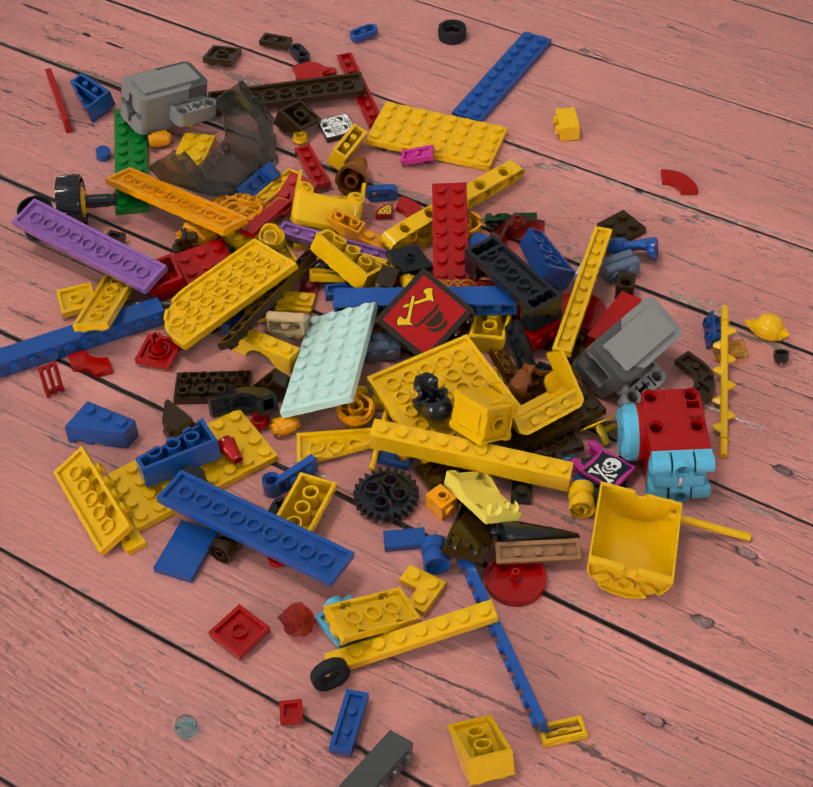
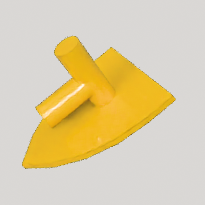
[578,414,617,446]

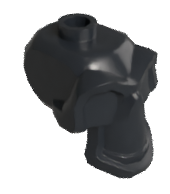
[411,372,453,423]

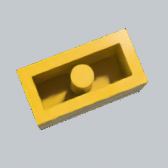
[552,107,580,141]

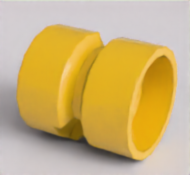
[568,480,596,519]

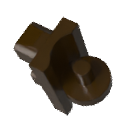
[172,228,201,253]

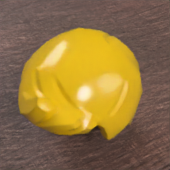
[258,223,285,250]

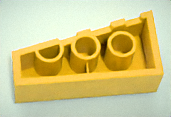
[310,228,389,288]

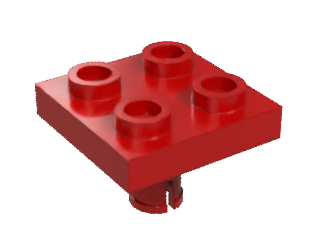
[135,332,182,370]

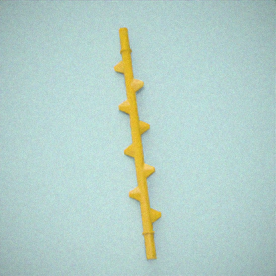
[712,305,736,458]

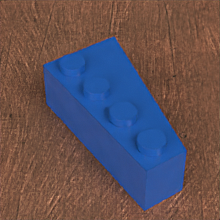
[135,418,221,488]

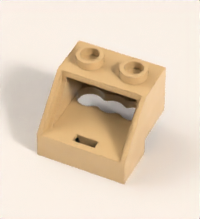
[266,311,310,342]

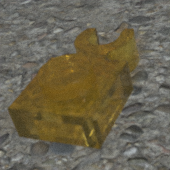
[713,338,749,362]

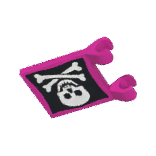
[570,440,636,486]

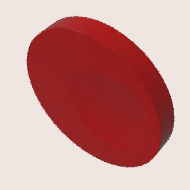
[485,557,547,607]

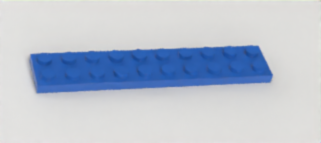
[452,31,551,122]
[156,470,355,588]

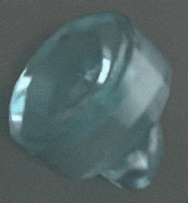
[174,714,197,739]

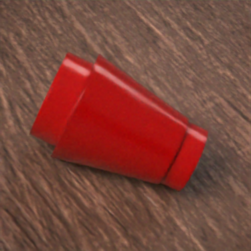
[218,435,243,465]

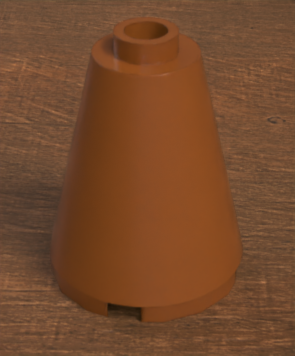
[335,157,368,196]

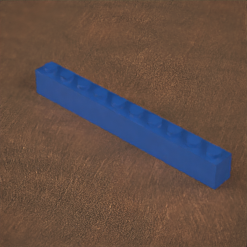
[332,286,518,316]
[0,297,165,378]

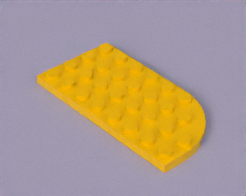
[163,238,298,351]

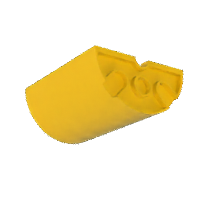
[587,481,683,599]

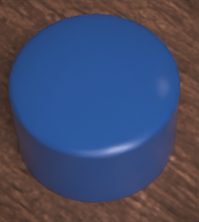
[96,146,111,162]

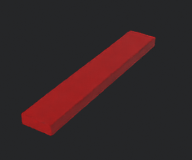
[45,68,72,133]

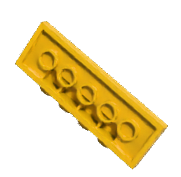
[53,446,134,556]

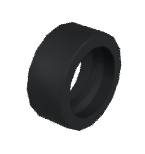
[438,19,467,45]

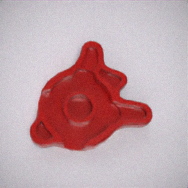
[292,62,337,80]

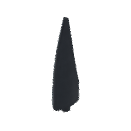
[489,521,579,542]

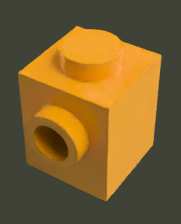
[425,484,457,521]

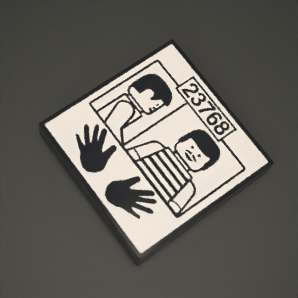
[317,113,353,143]

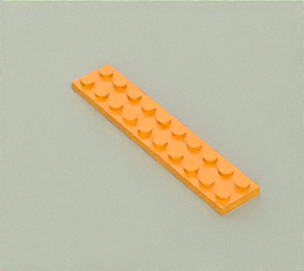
[105,167,248,236]

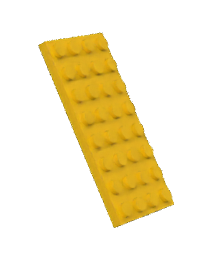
[365,102,508,172]
[106,410,279,533]

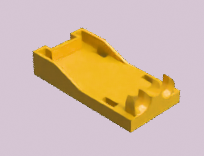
[323,587,421,646]

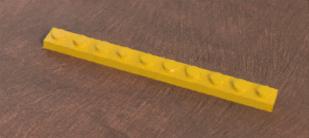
[552,226,612,357]

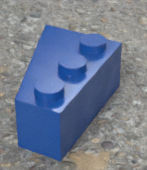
[70,73,116,123]
[64,401,139,449]

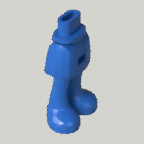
[606,237,658,260]

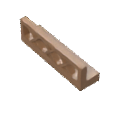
[494,538,582,565]

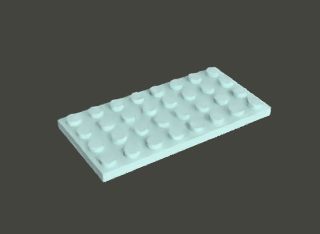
[280,302,378,418]

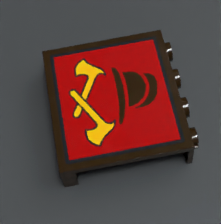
[374,268,474,356]

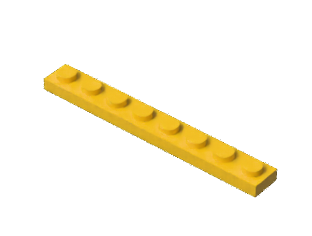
[324,599,499,675]

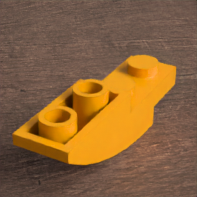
[327,208,389,250]

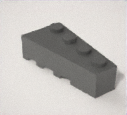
[338,730,414,787]

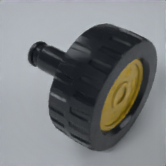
[55,174,118,225]

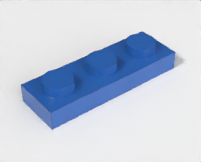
[329,689,369,757]

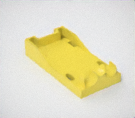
[444,470,522,524]

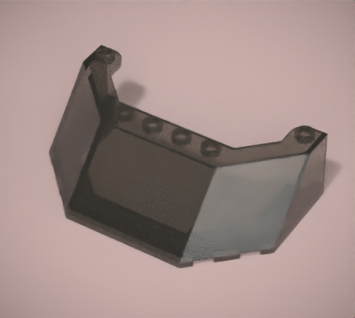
[149,80,278,197]

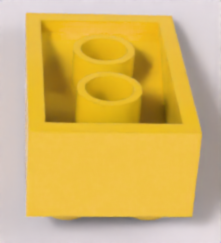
[447,714,515,786]

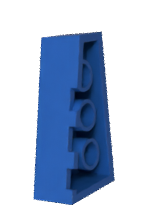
[519,228,576,289]

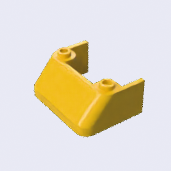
[290,169,366,233]
[485,350,584,435]

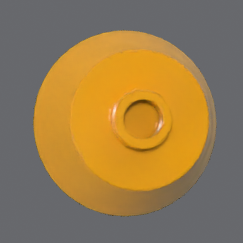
[336,390,375,429]

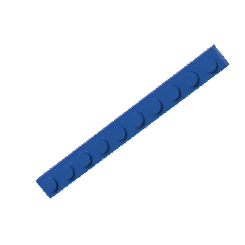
[457,559,549,734]

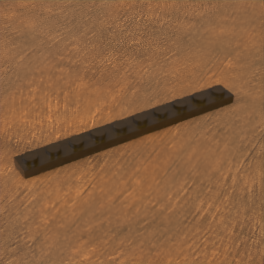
[217,250,317,351]

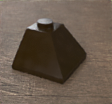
[274,99,322,133]

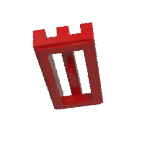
[37,361,65,398]

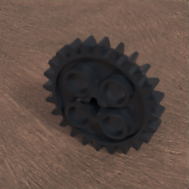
[353,467,419,524]

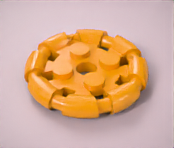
[213,193,264,221]

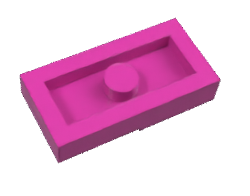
[400,145,435,166]

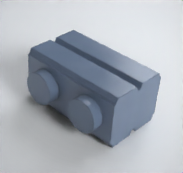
[599,249,640,284]
[364,332,401,362]

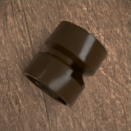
[208,533,243,564]

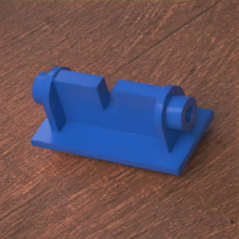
[702,310,721,349]

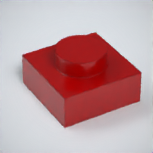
[279,699,304,726]

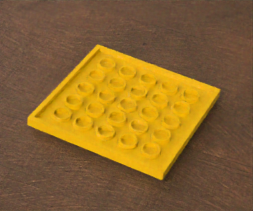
[366,334,521,464]

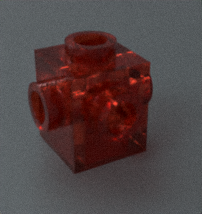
[277,602,317,637]

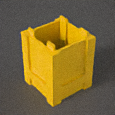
[449,384,517,446]

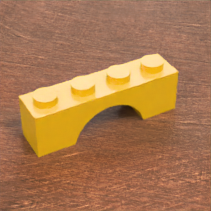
[232,329,300,375]

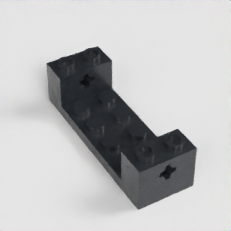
[465,235,563,333]

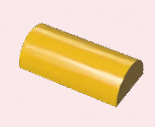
[468,315,513,353]
[276,472,338,533]

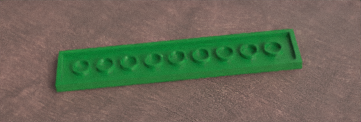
[114,109,150,216]

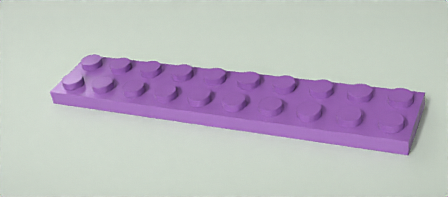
[11,198,168,294]

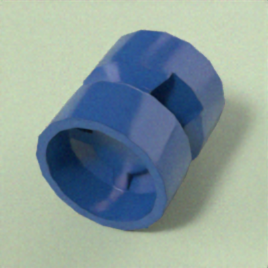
[420,534,450,575]

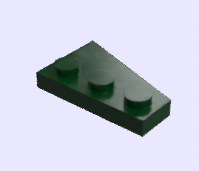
[484,212,537,226]

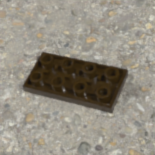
[173,370,252,405]

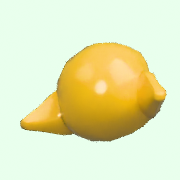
[744,313,790,341]

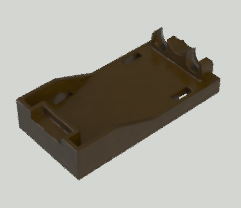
[442,502,499,564]

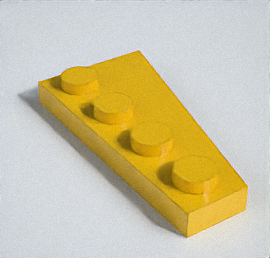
[296,428,371,463]

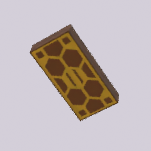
[488,348,518,379]

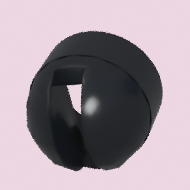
[773,349,789,364]

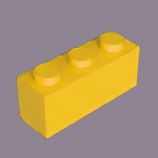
[327,123,368,170]

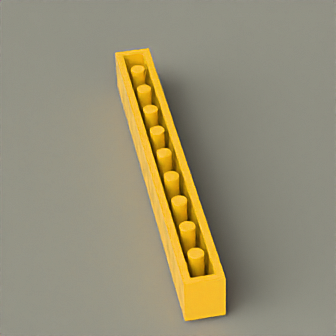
[369,419,574,492]

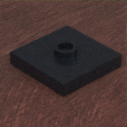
[385,245,433,277]

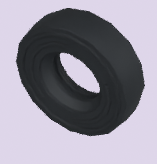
[310,657,350,691]

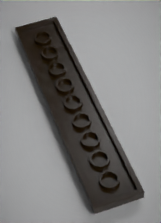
[208,72,365,115]
[414,385,606,492]

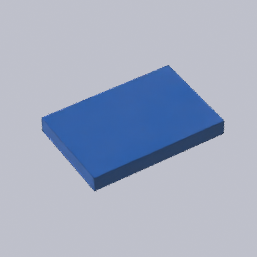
[153,520,219,583]

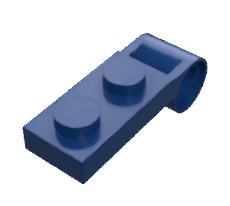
[236,161,281,196]
[262,454,318,498]

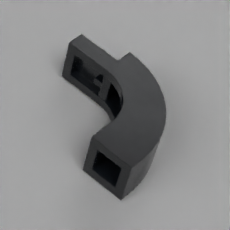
[207,387,279,418]

